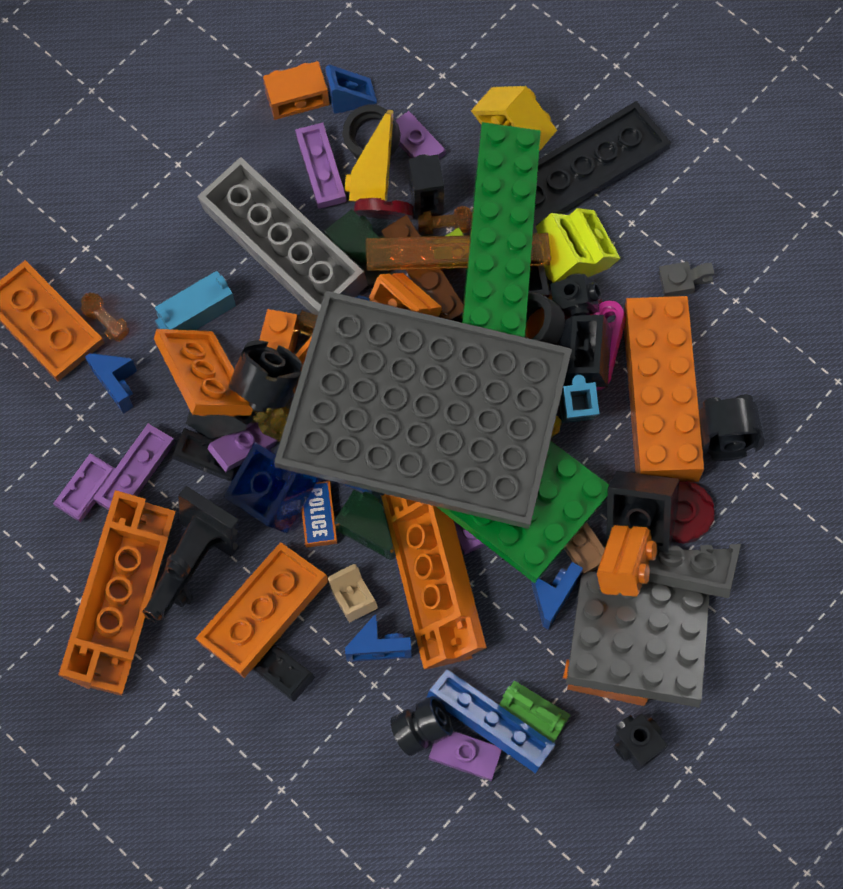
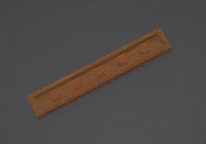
[365,233,551,271]

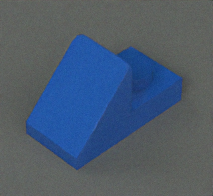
[85,353,137,414]
[531,562,583,630]
[345,615,412,662]

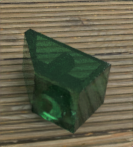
[335,490,394,560]

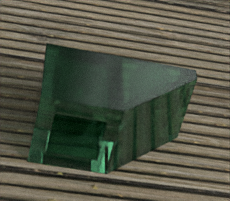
[324,209,392,266]

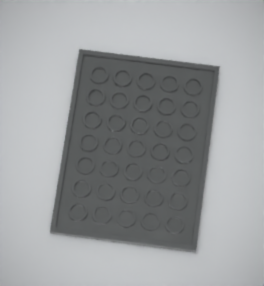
[274,291,572,529]

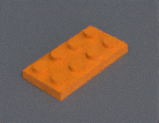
[0,260,104,382]
[154,329,253,416]
[195,542,328,678]

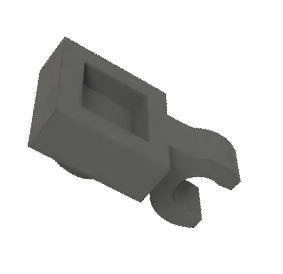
[658,261,714,297]

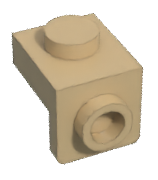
[327,564,378,623]

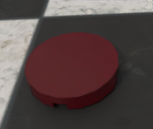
[354,198,413,220]
[672,481,715,544]

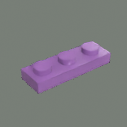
[295,123,347,209]
[94,424,175,510]

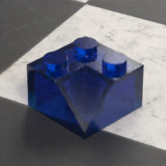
[223,442,318,533]

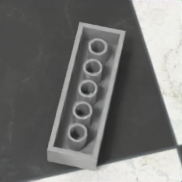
[197,157,368,318]

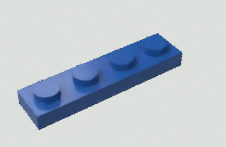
[427,669,556,774]

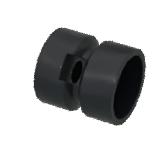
[391,696,453,756]

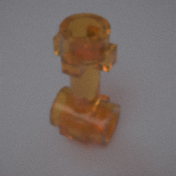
[418,206,472,235]
[81,292,129,342]

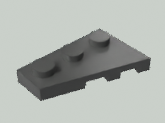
[648,544,741,598]

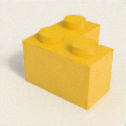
[471,86,557,151]

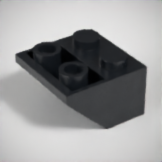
[556,315,612,387]

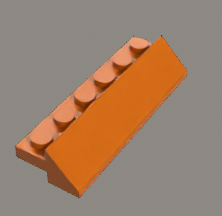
[58,490,176,696]
[381,494,487,669]

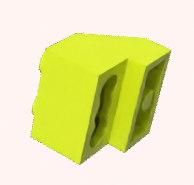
[536,208,621,283]

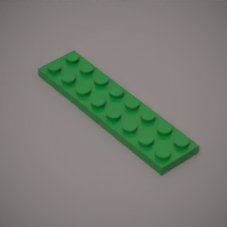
[462,122,541,338]

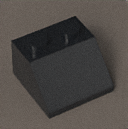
[606,471,679,553]

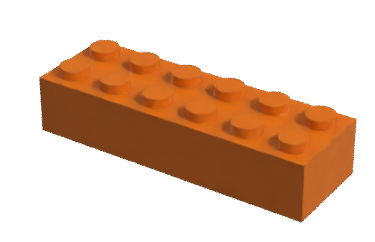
[624,296,704,482]

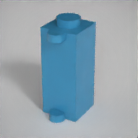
[154,271,236,330]
[559,375,599,424]

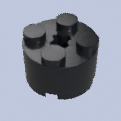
[229,340,302,412]
[699,394,765,461]

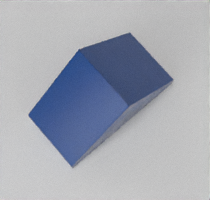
[325,65,377,114]

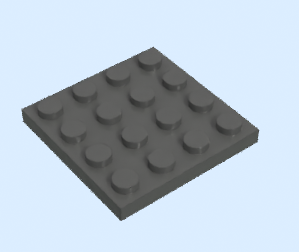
[566,572,709,708]

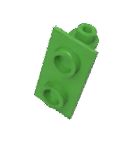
[499,681,570,743]

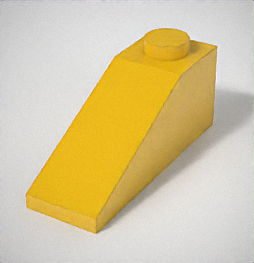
[345,110,394,201]

